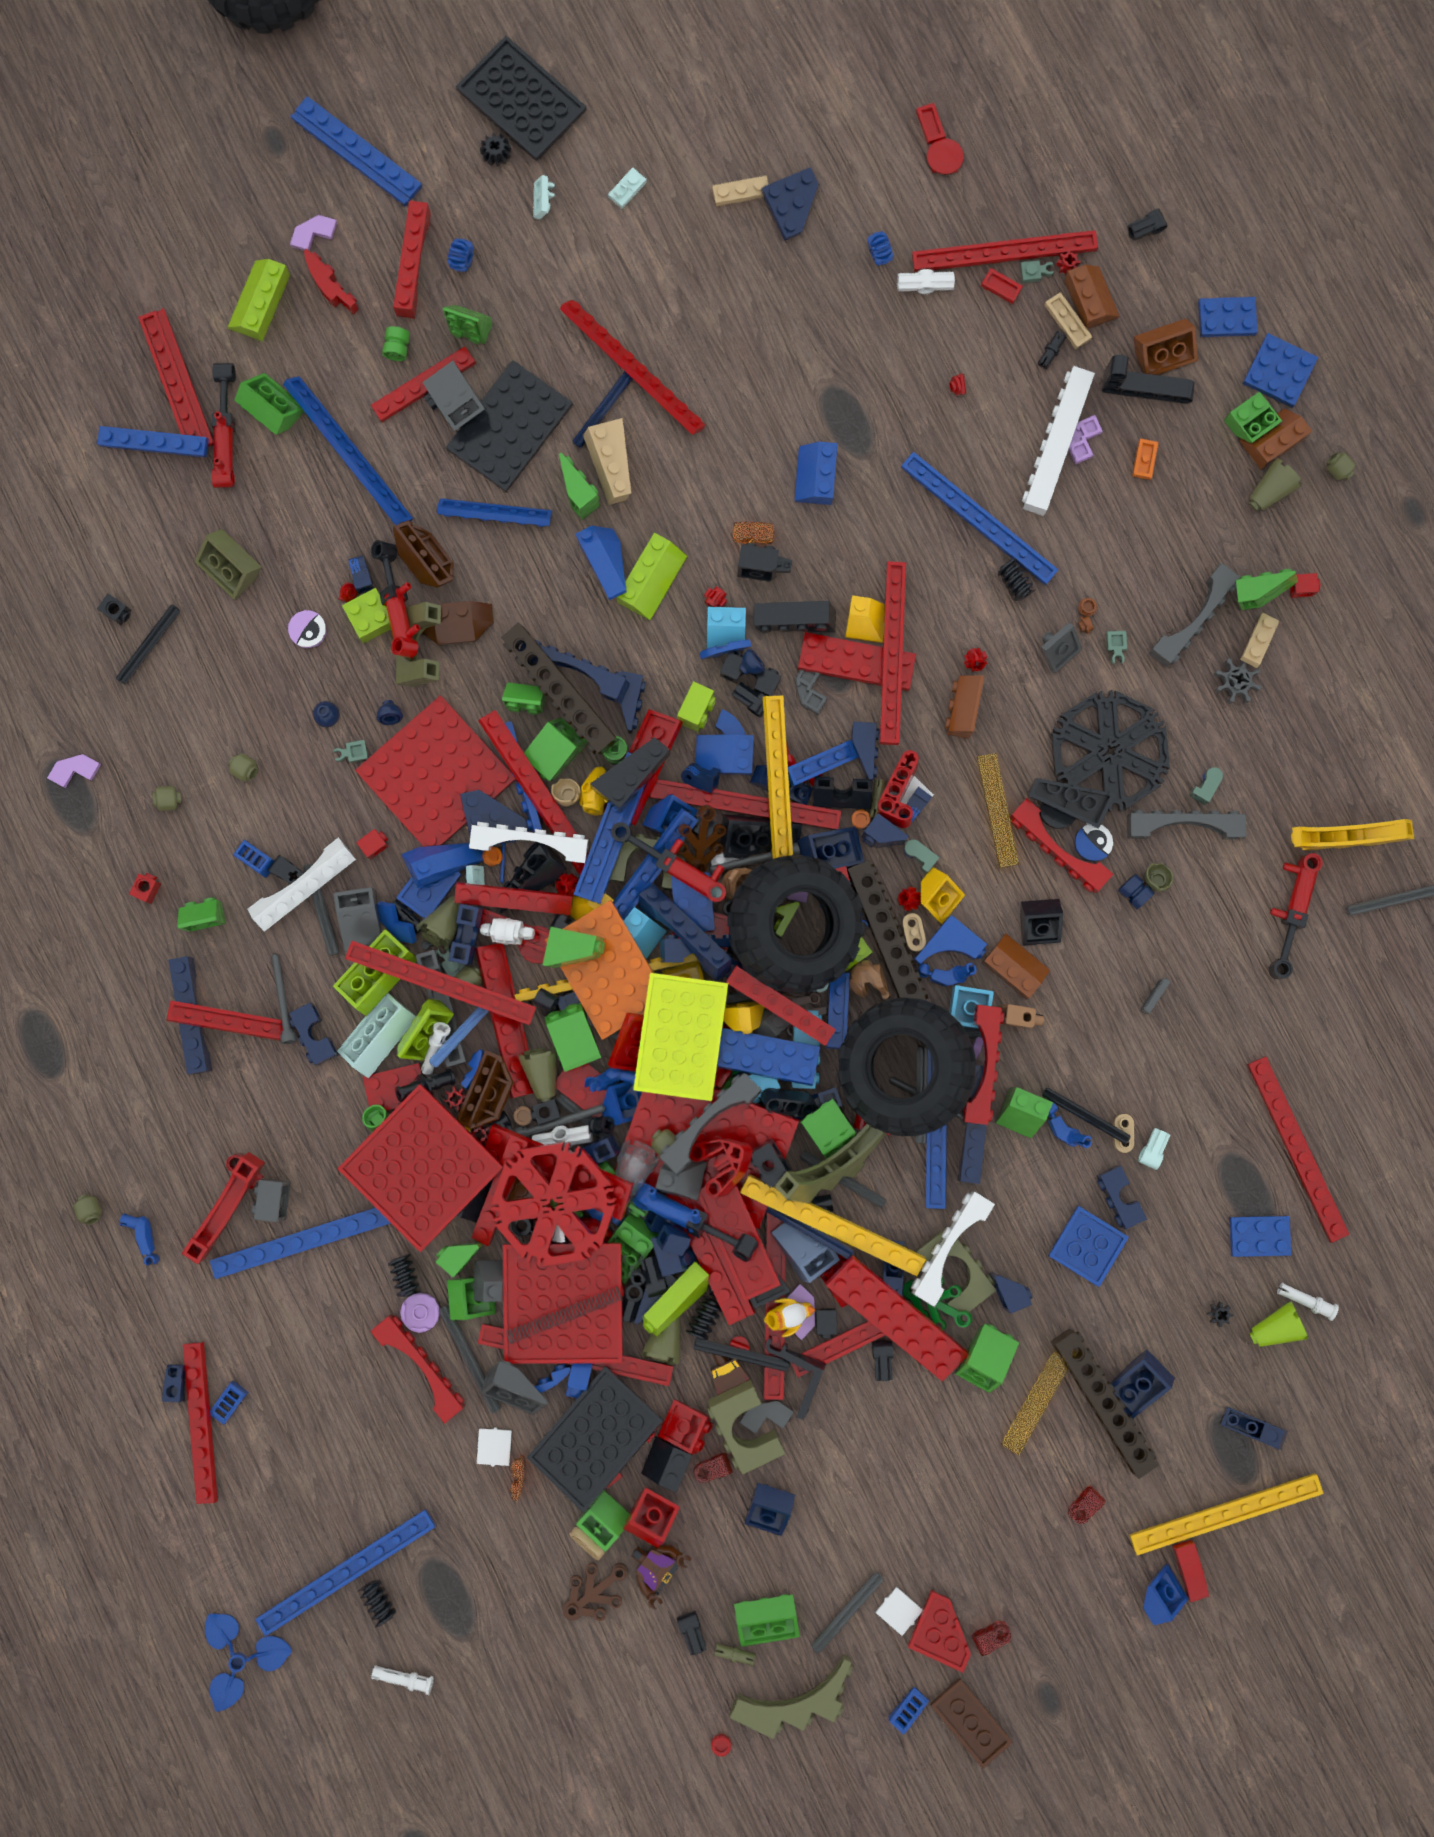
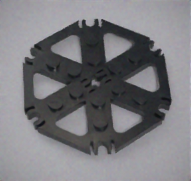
[1051,690,1170,812]

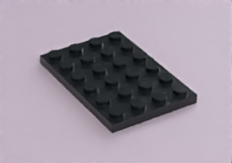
[456,36,587,162]
[446,360,573,493]
[527,1366,664,1513]

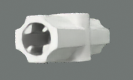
[897,269,955,294]
[532,1125,593,1150]

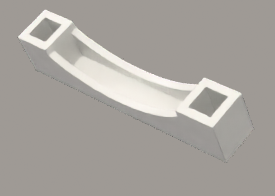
[469,822,589,863]
[248,837,356,932]
[911,1191,995,1307]

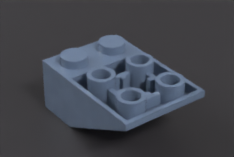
[770,1222,840,1283]

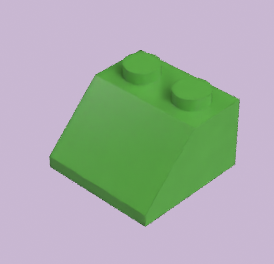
[177,898,226,932]
[436,1242,484,1277]
[447,1276,496,1320]

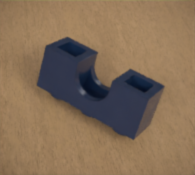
[449,904,484,965]
[289,1003,339,1065]
[1096,1165,1147,1229]
[644,1210,691,1256]

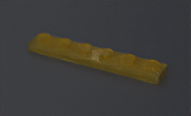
[977,753,1019,869]
[1001,1349,1078,1455]

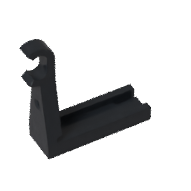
[766,1336,826,1420]

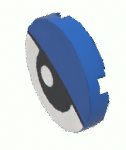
[1075,825,1113,861]

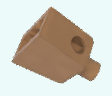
[996,1004,1044,1029]

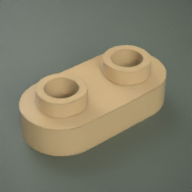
[902,913,926,952]
[1113,1114,1134,1153]
[569,1527,604,1560]

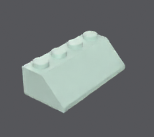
[337,993,416,1078]

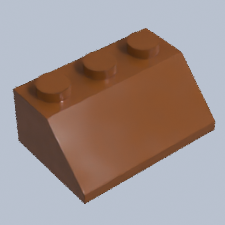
[1064,264,1120,329]
[1134,318,1198,375]
[1239,408,1312,470]
[944,675,985,739]
[981,933,1050,1000]

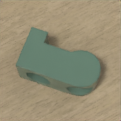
[1188,767,1223,805]
[903,839,940,874]

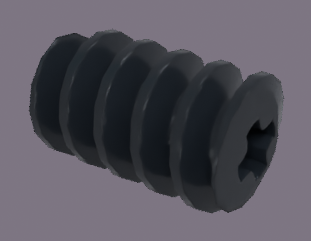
[998,558,1036,601]
[388,1254,421,1297]
[685,1295,722,1340]
[357,1580,396,1628]

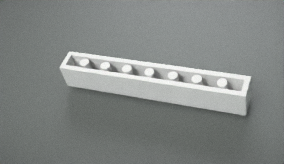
[1021,366,1095,516]

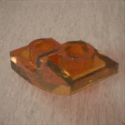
[733,522,774,544]
[510,1455,526,1502]

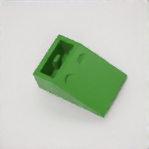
[443,305,492,344]
[559,453,600,520]
[1236,569,1298,610]
[801,1099,857,1159]
[608,1213,659,1284]

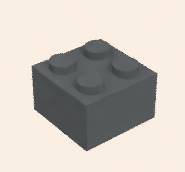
[252,1179,291,1222]

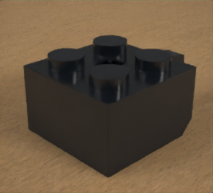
[737,543,792,582]

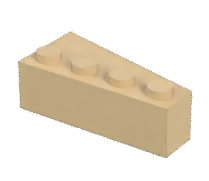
[583,418,631,505]

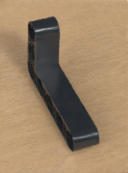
[1102,355,1195,404]

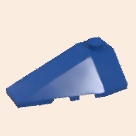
[575,526,627,600]
[401,843,484,888]

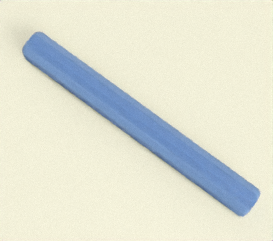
[429,1007,489,1067]

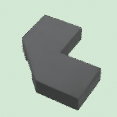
[795,670,827,715]
[739,1400,794,1434]

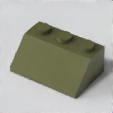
[194,529,262,600]

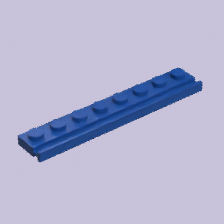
[290,96,422,207]
[574,752,646,905]

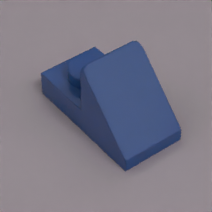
[566,1363,593,1398]

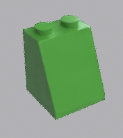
[524,717,589,781]
[542,927,605,968]
[545,1003,601,1072]
[995,1087,1053,1138]
[955,1324,1019,1393]

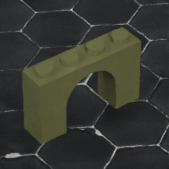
[396,602,441,687]
[610,834,687,891]
[914,1226,997,1317]
[707,1379,785,1475]

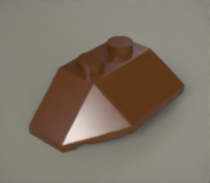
[393,520,453,588]
[422,601,494,645]
[457,1050,514,1129]

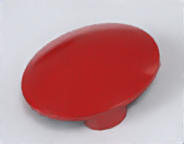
[927,139,964,174]

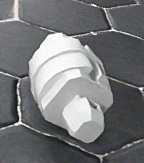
[480,918,535,945]

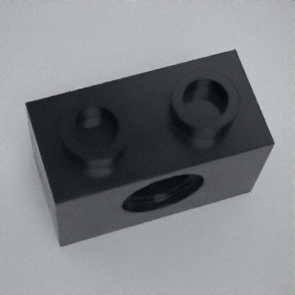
[750,1138,792,1188]

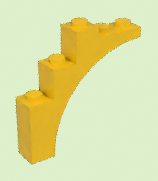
[1291,819,1414,851]

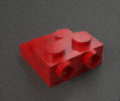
[658,1400,713,1454]

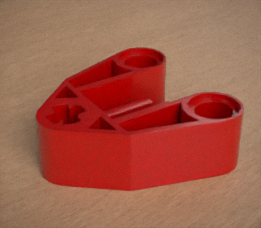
[689,1139,753,1198]

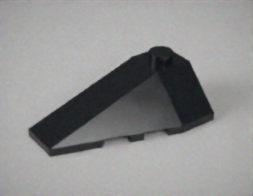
[721,814,802,858]
[497,842,567,913]

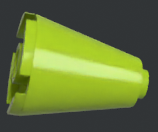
[1249,1301,1308,1347]

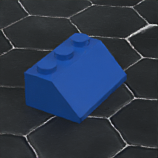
[794,442,837,505]

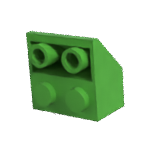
[1224,392,1282,444]
[502,682,546,715]
[576,1490,630,1552]

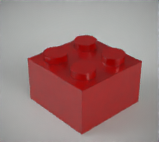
[623,1487,680,1548]

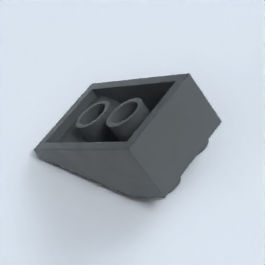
[480,1361,548,1415]

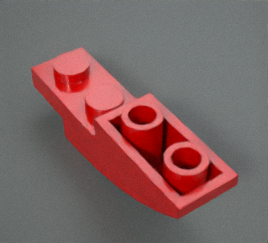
[304,249,359,315]

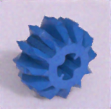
[867,231,893,266]
[447,238,474,272]

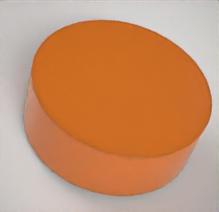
[851,809,871,829]
[482,846,503,866]

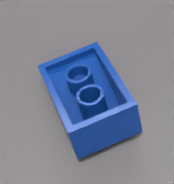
[696,734,754,776]

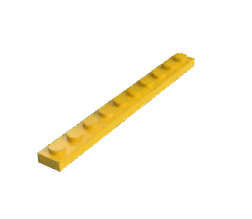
[763,695,793,859]
[515,953,699,1002]
[740,1174,926,1276]
[1129,1473,1324,1555]

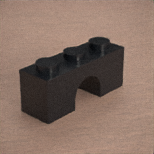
[720,652,781,696]
[813,776,872,810]

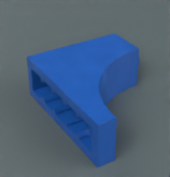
[914,915,987,965]

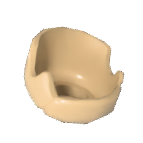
[551,779,581,807]

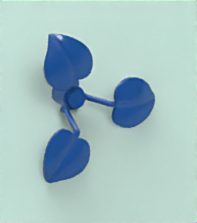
[205,1613,292,1712]

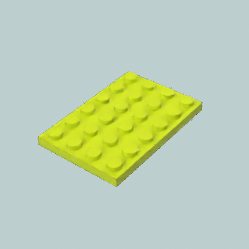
[633,973,728,1101]

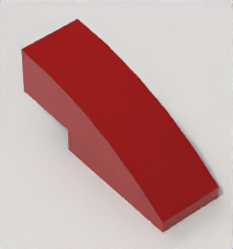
[1172,1540,1209,1603]

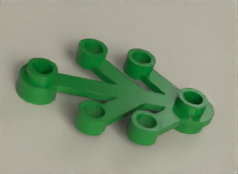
[903,1276,972,1331]

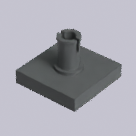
[1041,623,1082,673]

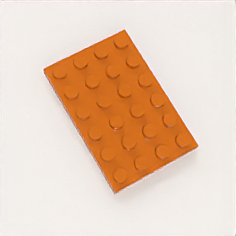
[545,900,654,1040]

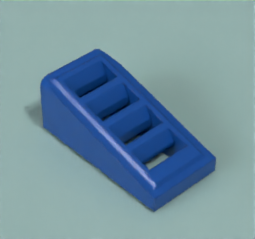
[233,840,274,878]
[210,1381,249,1425]
[888,1687,929,1735]

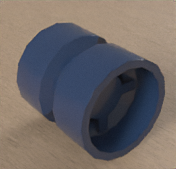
[1118,874,1155,910]

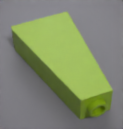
[643,1262,709,1337]

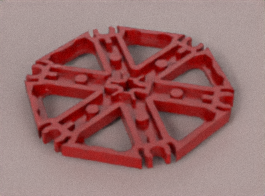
[491,1142,617,1266]

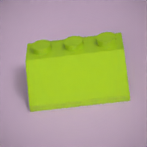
[397,999,454,1061]

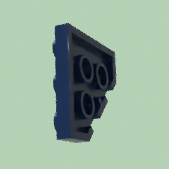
[761,167,819,241]
[460,790,528,850]

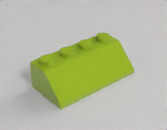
[228,259,290,341]
[617,533,687,621]
[333,929,417,1016]

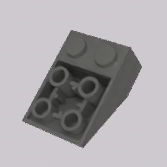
[423,360,487,431]
[334,887,382,952]

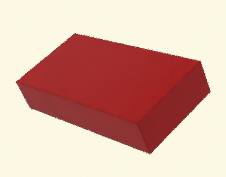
[916,103,946,145]
[981,268,1023,304]

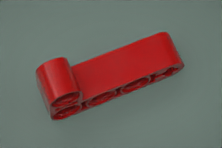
[877,750,919,828]

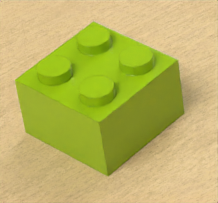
[342,588,391,644]
[677,681,716,732]

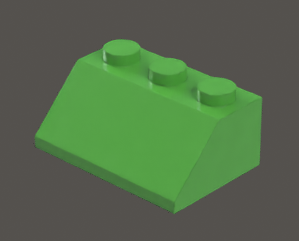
[234,373,304,435]
[734,1594,800,1647]

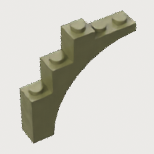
[774,1124,887,1204]
[730,1654,853,1739]

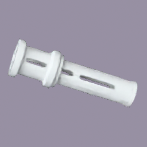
[421,1022,451,1075]
[1277,1282,1339,1321]
[372,1665,434,1695]

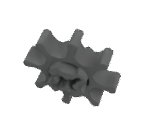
[1214,658,1262,704]

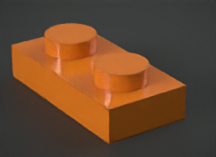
[1132,438,1159,480]

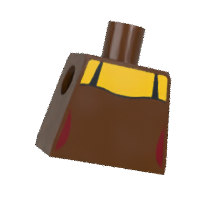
[710,1354,753,1395]

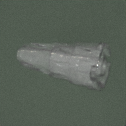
[614,1140,659,1207]

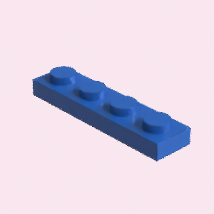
[788,740,858,786]
[826,973,850,1049]

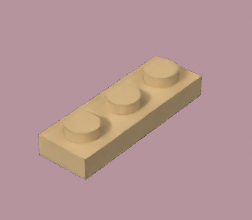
[712,175,768,206]
[1044,292,1092,349]
[1240,613,1279,668]

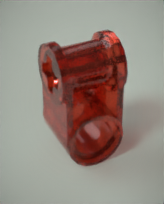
[694,1453,733,1483]
[1068,1485,1106,1524]
[971,1621,1012,1656]

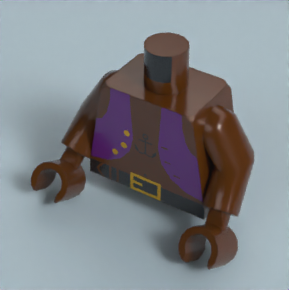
[631,1545,691,1610]

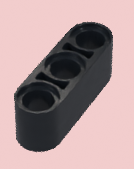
[760,1088,818,1118]

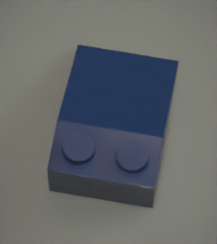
[797,826,865,869]
[1107,1350,1175,1418]

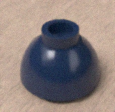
[740,649,765,675]
[376,700,403,725]
[313,701,340,727]

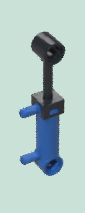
[632,1183,759,1262]

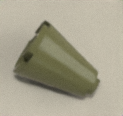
[1249,458,1303,511]
[416,896,462,950]
[518,1047,557,1102]
[641,1316,681,1365]

